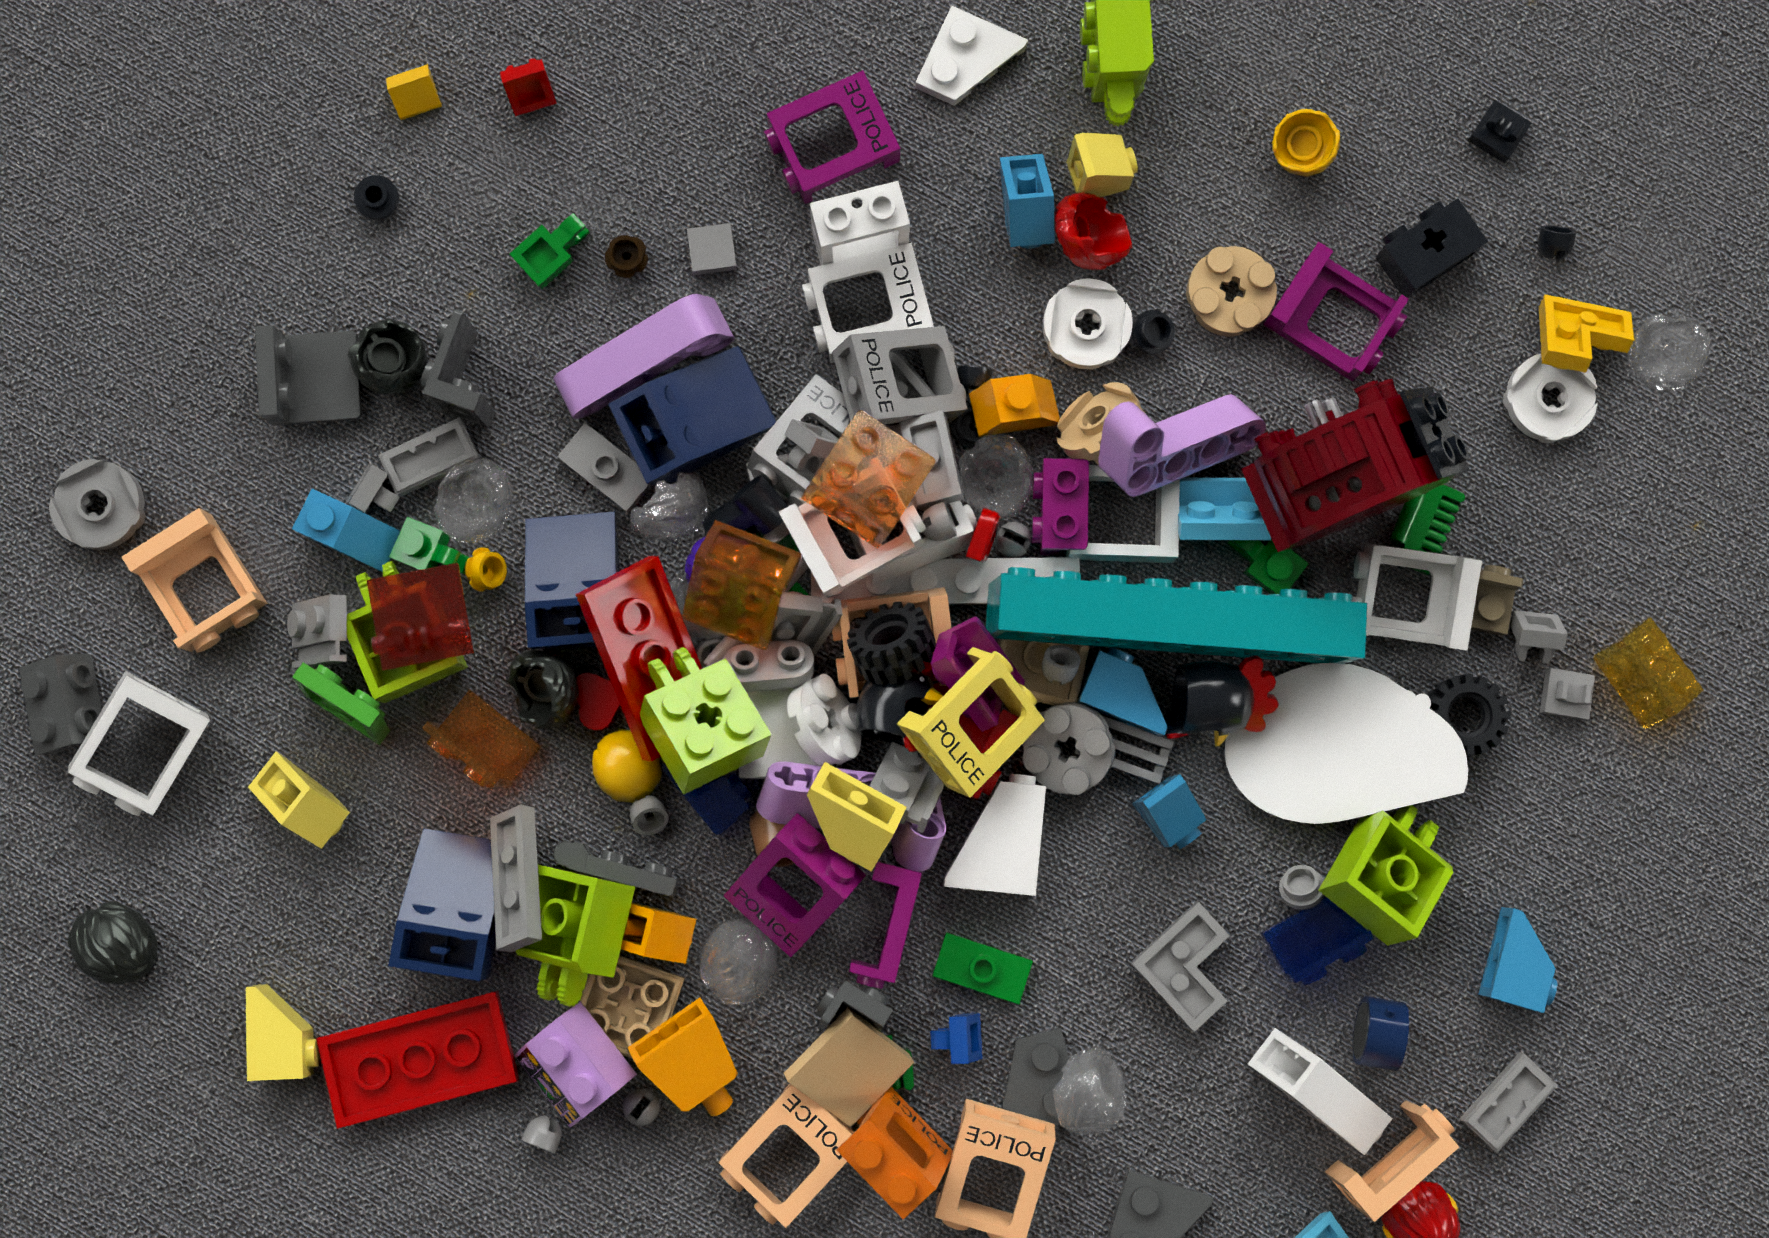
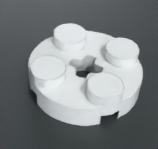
[1042,278,1133,369]
[1503,354,1597,444]
[787,674,861,767]

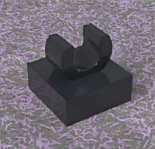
[1468,100,1532,164]

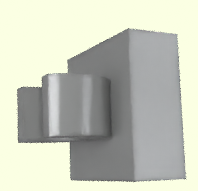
[784,419,850,476]
[346,464,400,513]
[1510,610,1568,664]
[1540,668,1595,721]

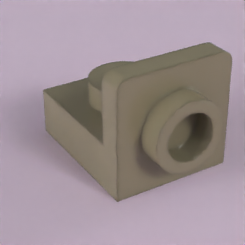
[1471,565,1524,636]

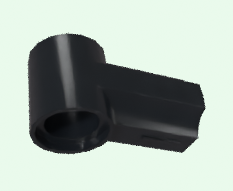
[702,475,788,538]

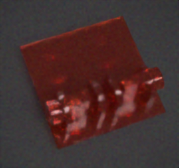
[367,563,474,671]

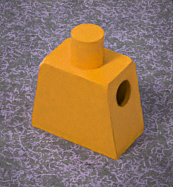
[628,997,738,1116]

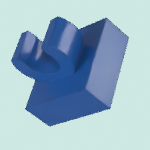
[930,1013,983,1064]

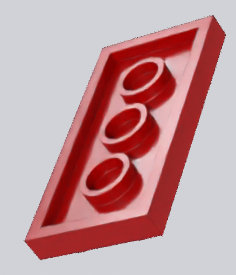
[575,556,702,762]
[316,991,520,1129]

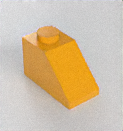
[969,374,1060,437]
[621,902,697,964]

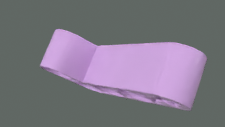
[553,294,735,419]
[1098,394,1266,497]
[756,762,946,872]

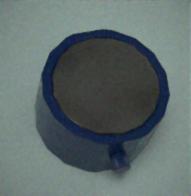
[1352,996,1409,1071]

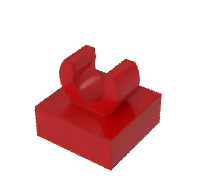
[500,58,557,116]

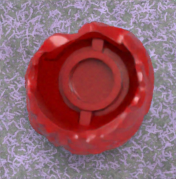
[1054,193,1133,271]

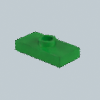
[932,932,1033,1004]

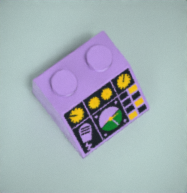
[514,1001,637,1128]

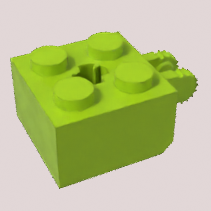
[1080,0,1154,127]
[347,561,468,703]
[640,647,772,795]
[1318,805,1453,946]
[515,865,635,1007]

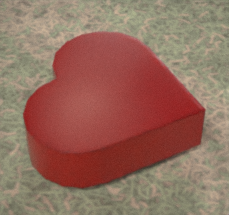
[966,508,1001,563]
[576,673,621,731]

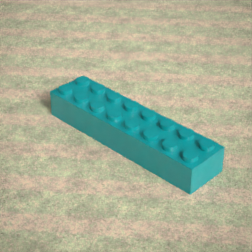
[986,567,1367,664]

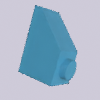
[1000,154,1055,249]
[292,489,400,572]
[1077,647,1167,737]
[1132,774,1207,849]
[1478,907,1557,1013]

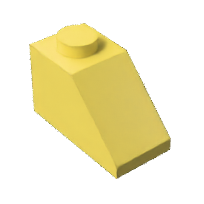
[1066,133,1138,197]
[248,751,350,849]
[807,762,907,872]
[246,984,320,1081]

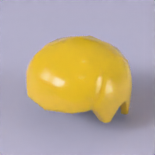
[1272,109,1340,177]
[592,729,662,803]

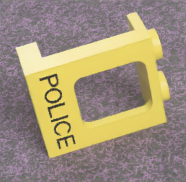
[897,647,1045,798]

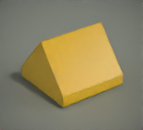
[386,64,442,120]

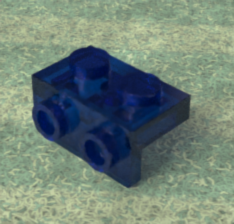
[662,763,752,835]
[1260,896,1374,986]

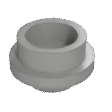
[1279,865,1324,909]

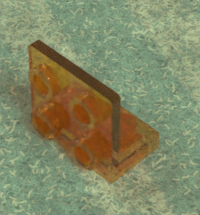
[801,410,936,549]
[682,520,801,650]
[422,690,542,789]

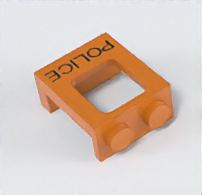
[836,1087,953,1220]

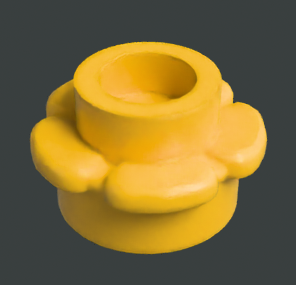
[465,547,507,592]

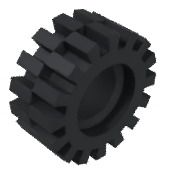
[847,602,936,685]
[1427,674,1511,757]

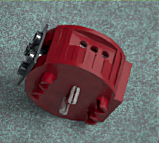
[1241,378,1470,552]

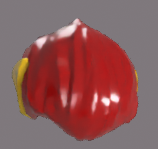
[1381,1181,1460,1238]

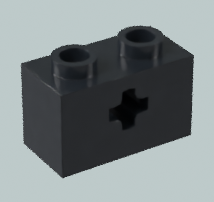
[1375,198,1488,298]

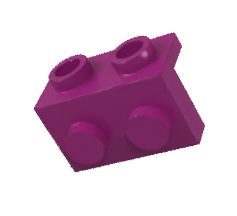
[1032,458,1089,556]
[931,617,1025,732]

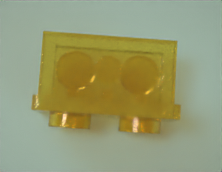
[1593,617,1703,729]

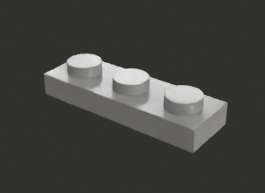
[490,804,542,952]

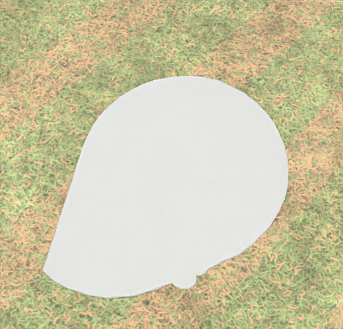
[1225,663,1468,824]

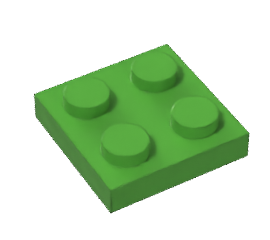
[292,662,390,746]

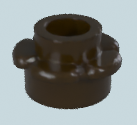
[605,235,649,278]

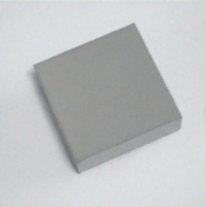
[687,223,737,275]

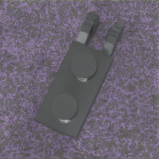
[552,840,681,897]

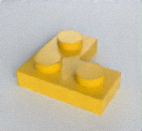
[1539,294,1634,373]

